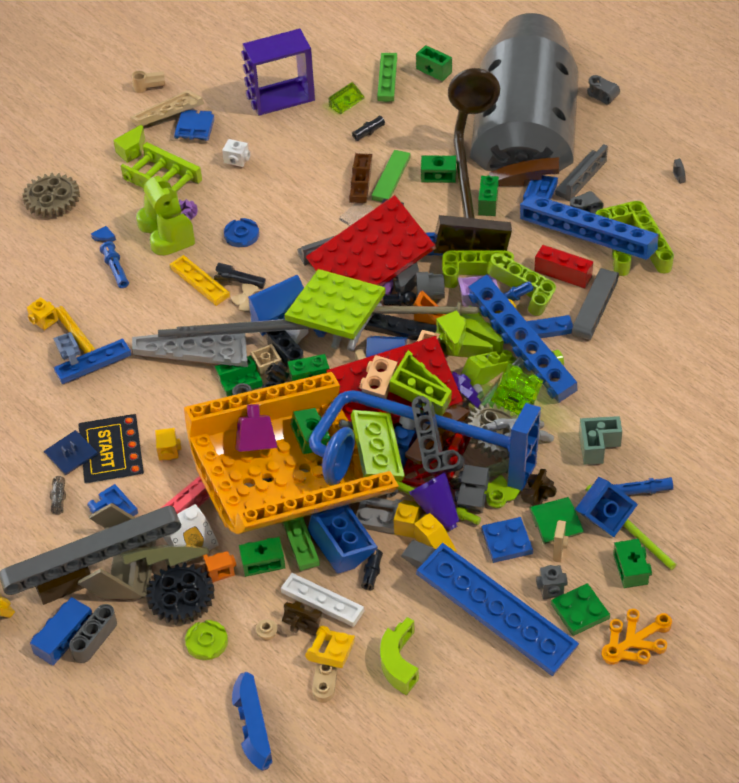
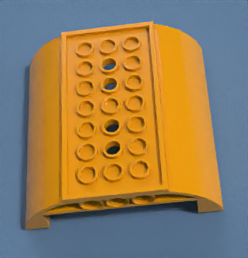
[184,372,399,534]

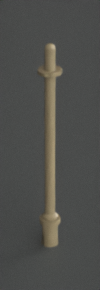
[372,302,479,316]

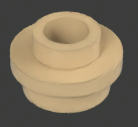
[256,619,277,640]

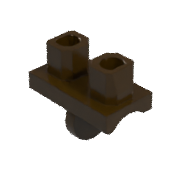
[520,469,557,506]
[282,601,322,636]

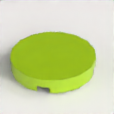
[185,620,228,660]

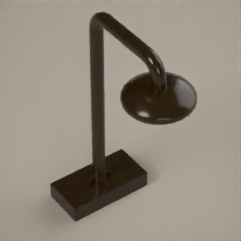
[433,68,512,254]

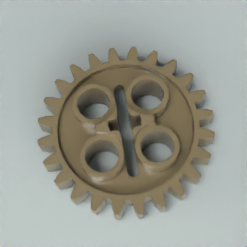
[22,173,80,218]
[465,403,517,460]

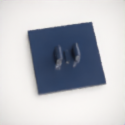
[44,430,98,476]

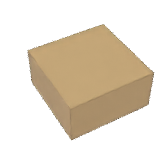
[250,344,281,376]

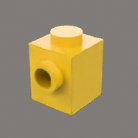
[155,428,181,461]

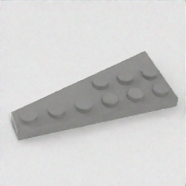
[132,333,248,367]

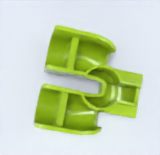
[136,176,195,256]

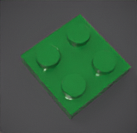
[551,583,610,636]

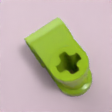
[612,249,632,276]

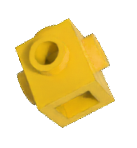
[27,297,58,331]

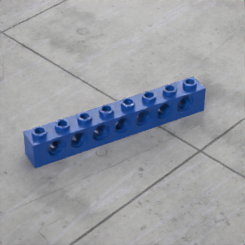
[520,194,658,260]
[468,274,578,403]

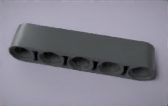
[572,268,619,340]

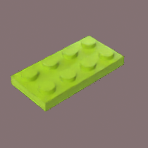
[351,410,404,481]

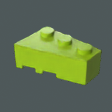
[389,350,452,416]

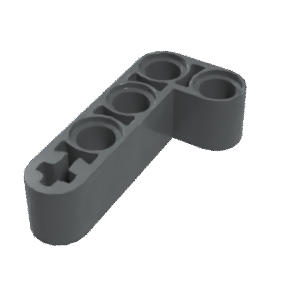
[412,396,464,475]

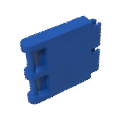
[174,110,215,141]

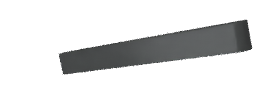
[0,506,181,595]

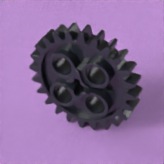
[146,562,215,625]

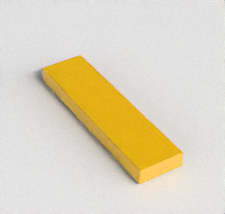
[170,255,230,306]

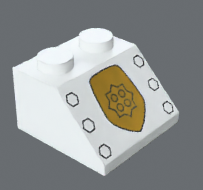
[163,504,219,564]

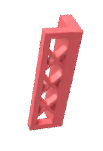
[161,476,210,514]

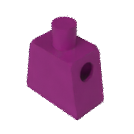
[235,404,277,452]

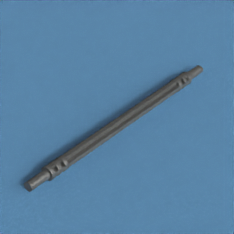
[158,319,366,338]

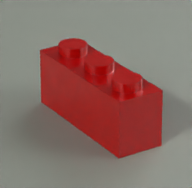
[534,245,594,289]

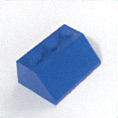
[248,275,304,336]
[308,505,378,574]

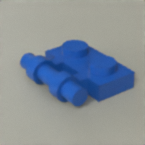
[87,484,138,516]

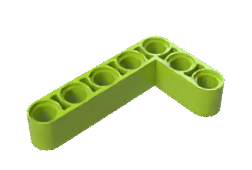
[596,201,674,274]

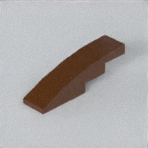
[349,153,373,203]
[489,157,559,186]
[405,404,470,465]

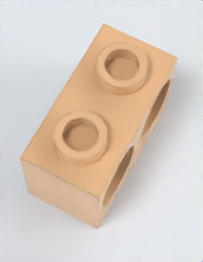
[360,355,397,399]

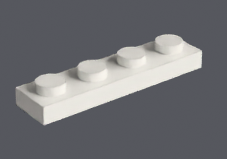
[281,573,364,627]

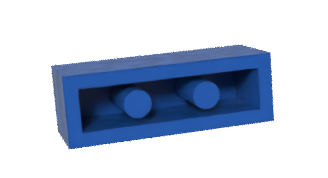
[30,597,92,666]

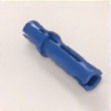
[614,477,674,495]

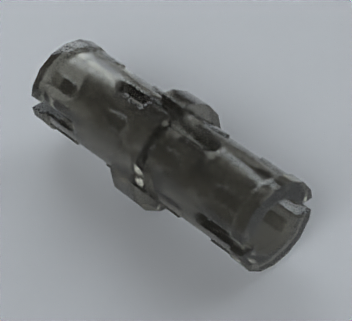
[50,476,66,515]

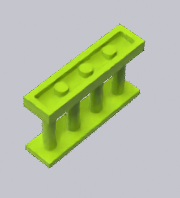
[121,142,202,198]

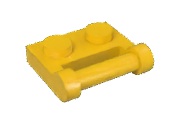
[305,626,355,669]

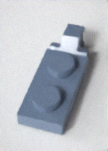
[53,332,80,366]

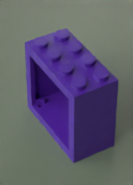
[241,28,315,116]

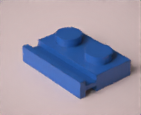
[523,175,558,201]

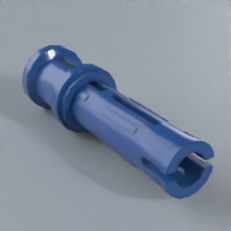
[99,241,129,288]

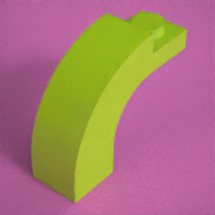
[380,617,419,696]

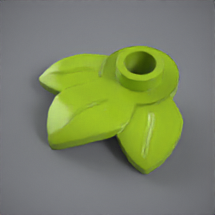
[484,475,520,508]

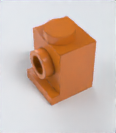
[203,551,237,582]

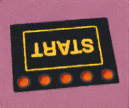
[78,414,144,483]

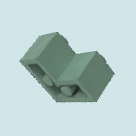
[579,416,623,465]

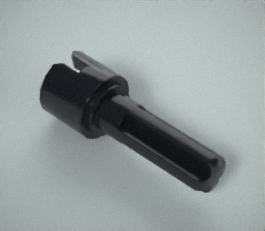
[214,263,266,288]

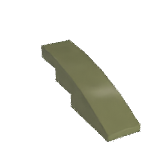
[120,545,210,566]

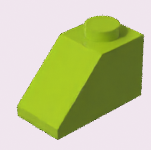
[113,125,145,163]
[436,310,467,356]

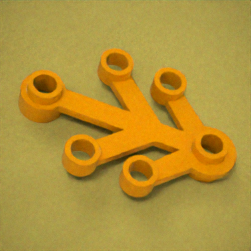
[601,609,672,665]

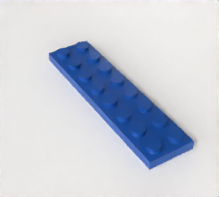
[416,543,579,676]

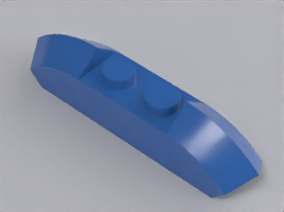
[232,672,273,771]

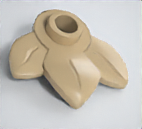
[231,284,262,312]

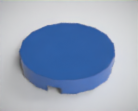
[224,218,259,248]

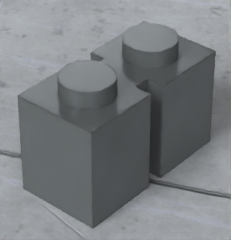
[455,465,490,513]

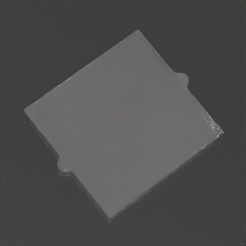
[339,203,374,226]

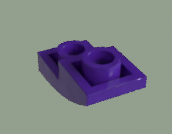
[452,372,482,408]

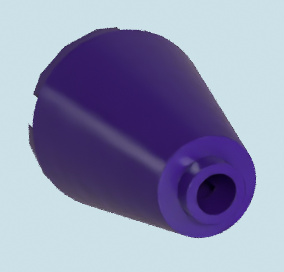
[409,473,459,532]

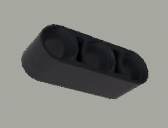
[266,331,304,368]

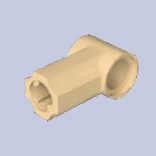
[132,71,165,93]

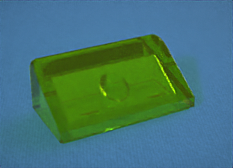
[329,82,365,114]

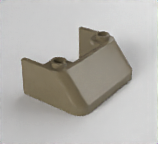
[78,503,156,599]

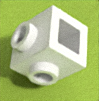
[222,139,250,167]

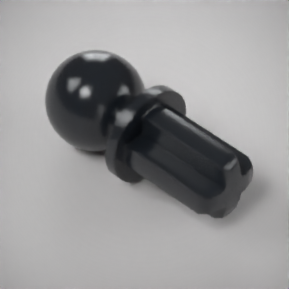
[383,291,417,306]

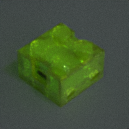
[490,363,544,415]

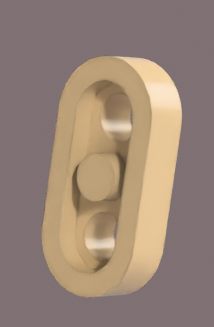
[312,663,337,703]

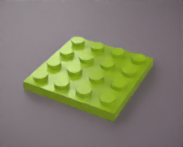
[285,269,386,340]

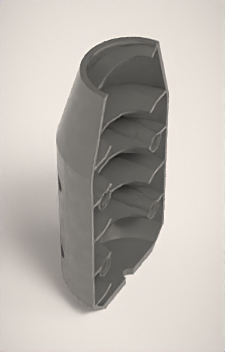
[470,13,579,172]

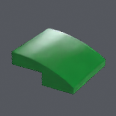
[215,355,263,397]
[529,497,583,544]

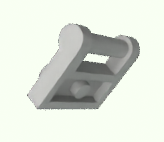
[356,498,402,534]

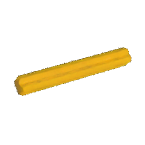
[55,306,95,354]

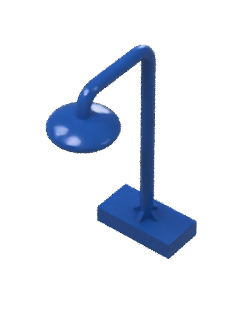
[309,390,541,491]

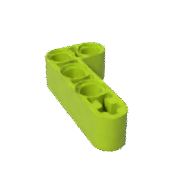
[442,251,514,288]
[487,253,556,316]

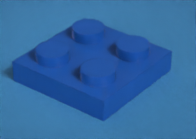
[481,517,533,563]

